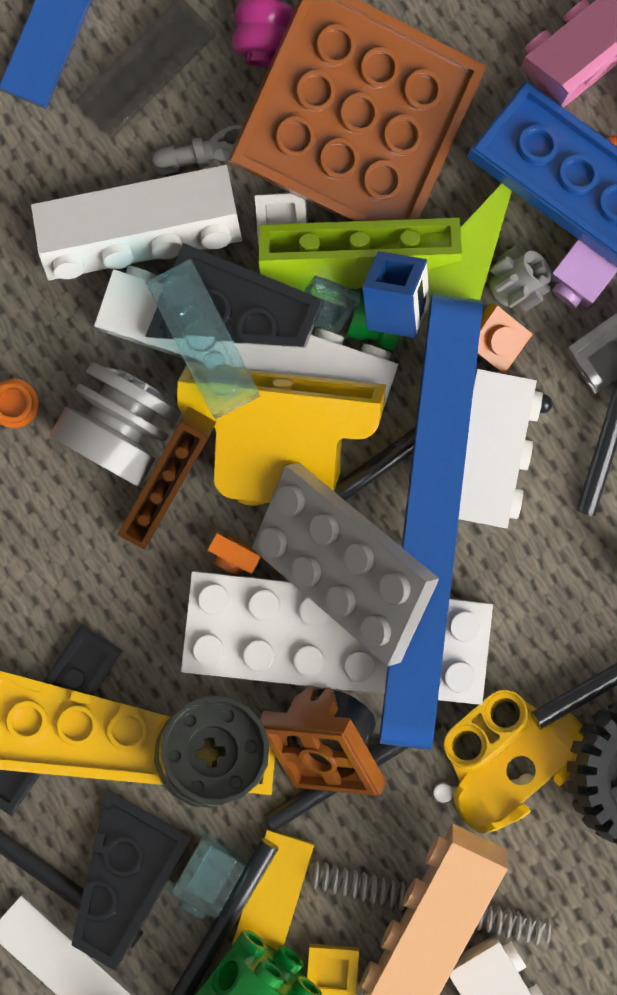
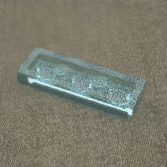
[145,259,261,419]

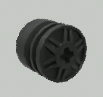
[154,696,269,808]

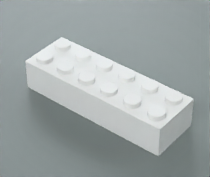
[181,571,493,705]

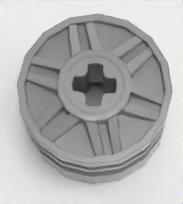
[49,362,182,487]

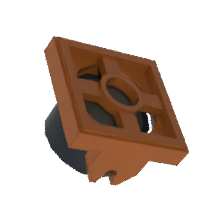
[260,686,386,796]

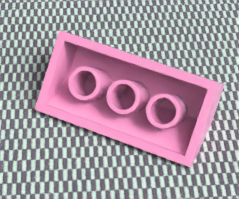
[521,0,617,108]

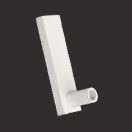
[0,893,136,995]

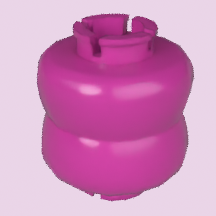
[232,0,294,67]

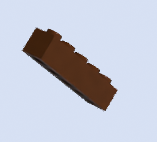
[118,407,216,550]

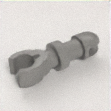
[152,125,242,175]

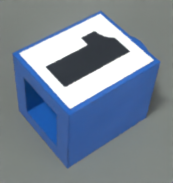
[362,251,430,338]

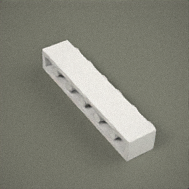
[94,266,398,406]

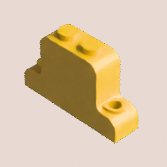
[177,363,386,506]

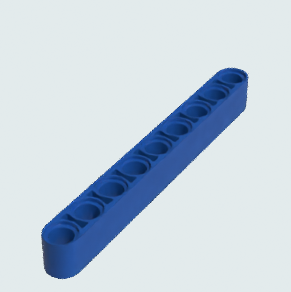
[379,294,483,750]

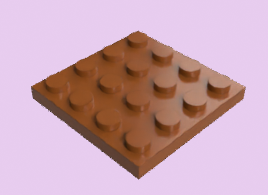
[227,0,487,222]

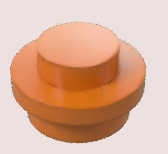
[0,379,39,428]

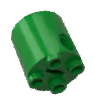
[194,930,322,995]

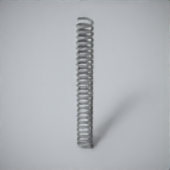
[311,859,551,946]

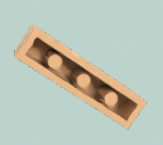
[359,823,508,995]

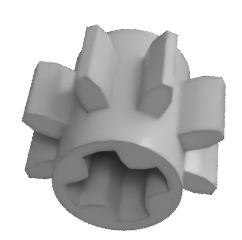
[490,246,551,312]

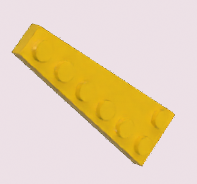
[0,671,275,795]

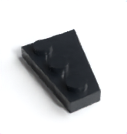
[145,243,325,348]
[71,789,192,971]

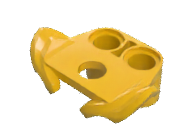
[444,690,584,833]

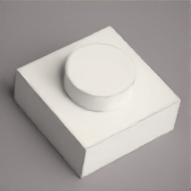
[255,192,308,245]

